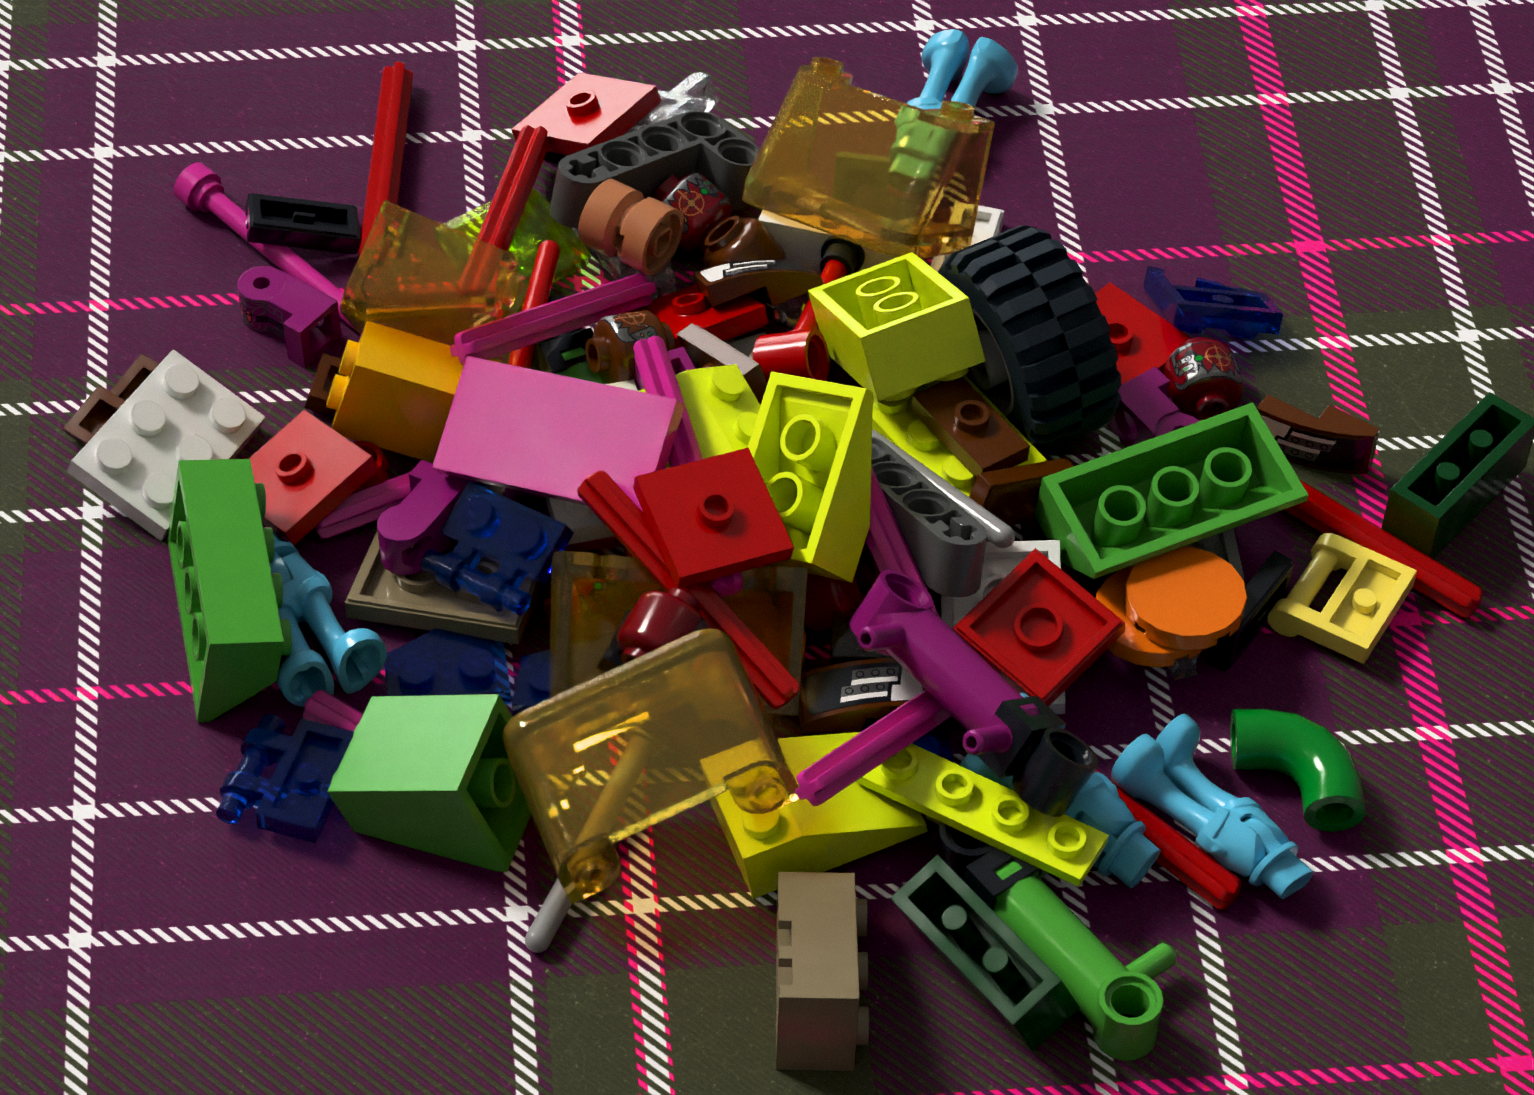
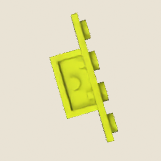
[856,744,1109,887]

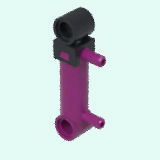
[849,570,1098,817]

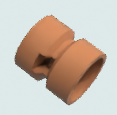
[578,178,684,276]

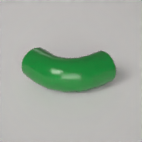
[1230,709,1366,832]

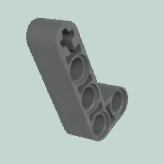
[550,110,763,229]
[871,437,987,598]

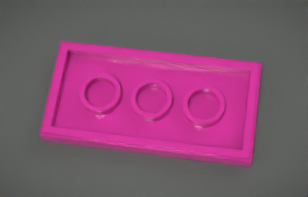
[432,356,685,513]

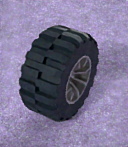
[938,225,1122,454]

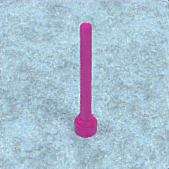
[173,162,369,330]

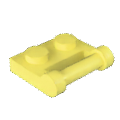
[1267,533,1417,664]

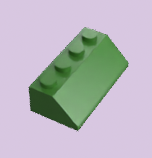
[1034,402,1309,579]
[167,459,292,723]

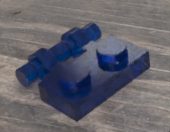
[420,481,574,616]
[216,714,354,843]

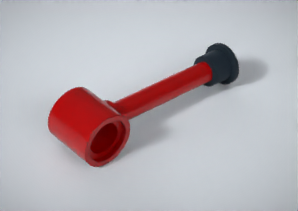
[753,235,865,383]

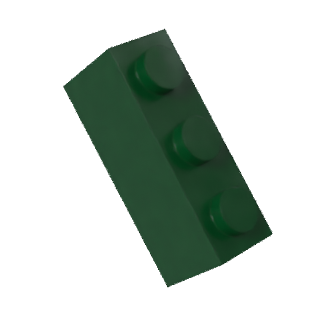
[1382,392,1534,559]
[891,855,1080,1052]

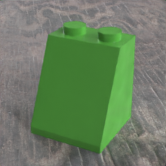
[327,694,548,872]

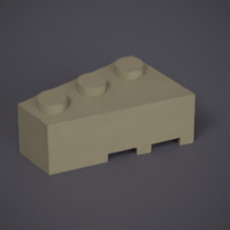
[776,872,869,1071]

